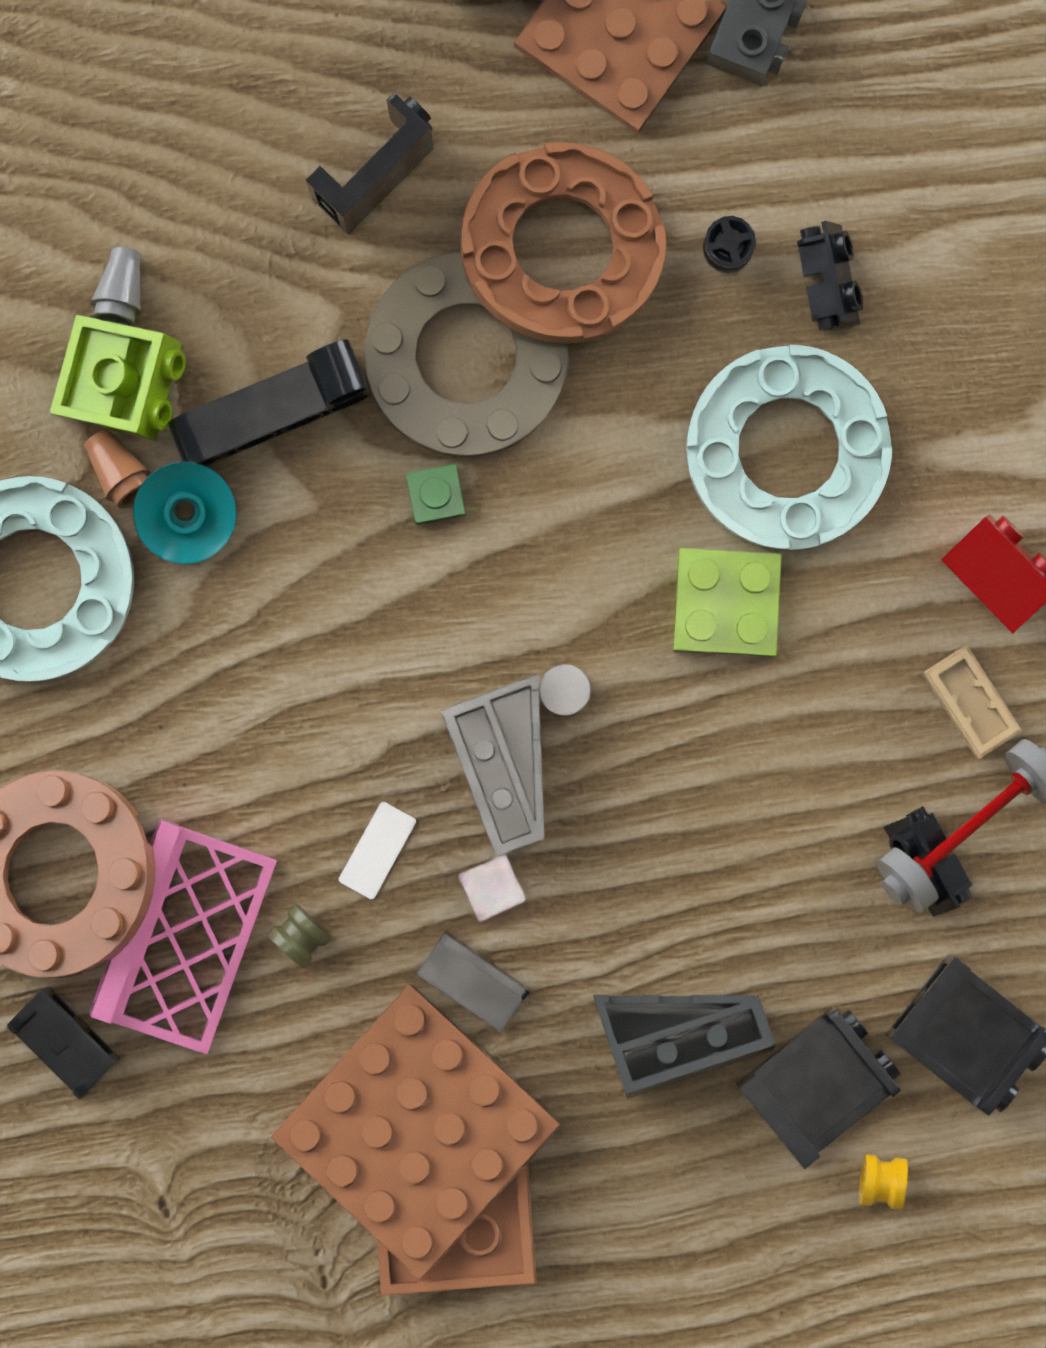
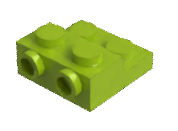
[50,315,186,441]

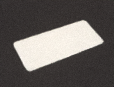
[339,802,416,899]

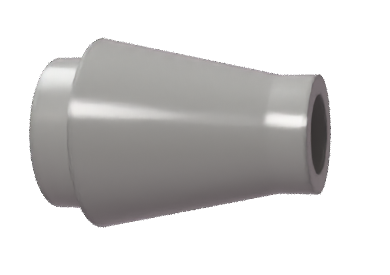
[91,247,142,326]

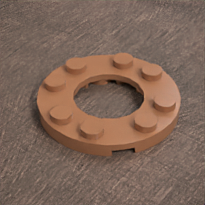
[460,142,666,343]
[0,770,155,978]

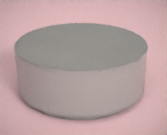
[539,664,591,716]

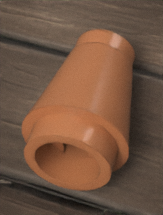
[84,429,150,508]

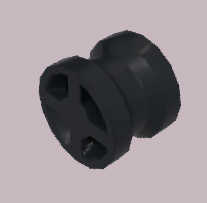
[703,216,756,273]

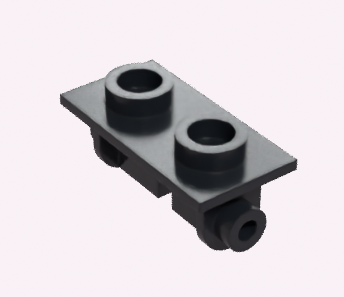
[797,221,863,331]
[884,806,973,917]

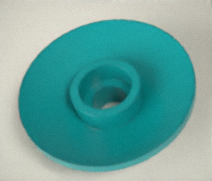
[133,461,236,564]

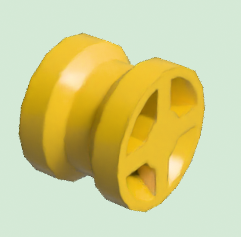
[859,1154,908,1210]

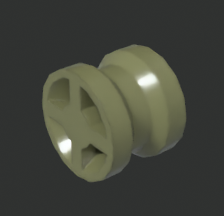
[267,903,332,968]

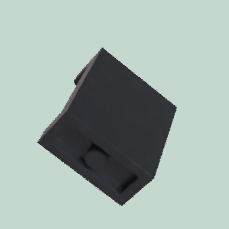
[306,92,434,235]
[885,954,1046,1116]
[736,1007,901,1169]

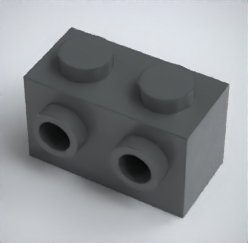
[706,0,808,86]

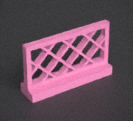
[89,818,277,1054]

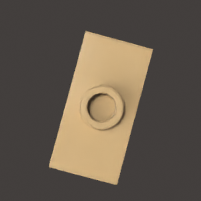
[922,645,1022,759]

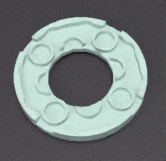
[686,345,892,551]
[0,476,134,682]

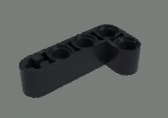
[168,339,371,466]

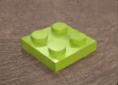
[673,548,782,657]

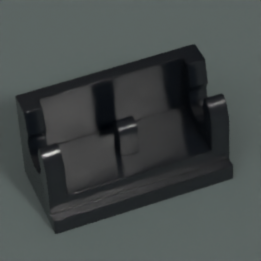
[7,986,121,1100]

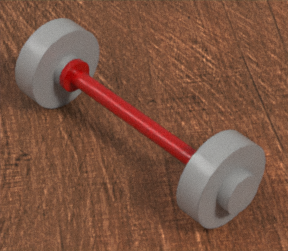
[877,739,1046,913]

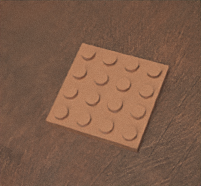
[271,984,562,1280]

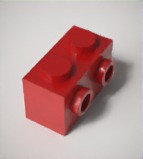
[941,514,1046,634]

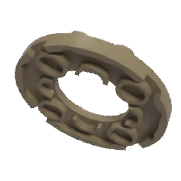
[364,252,568,457]

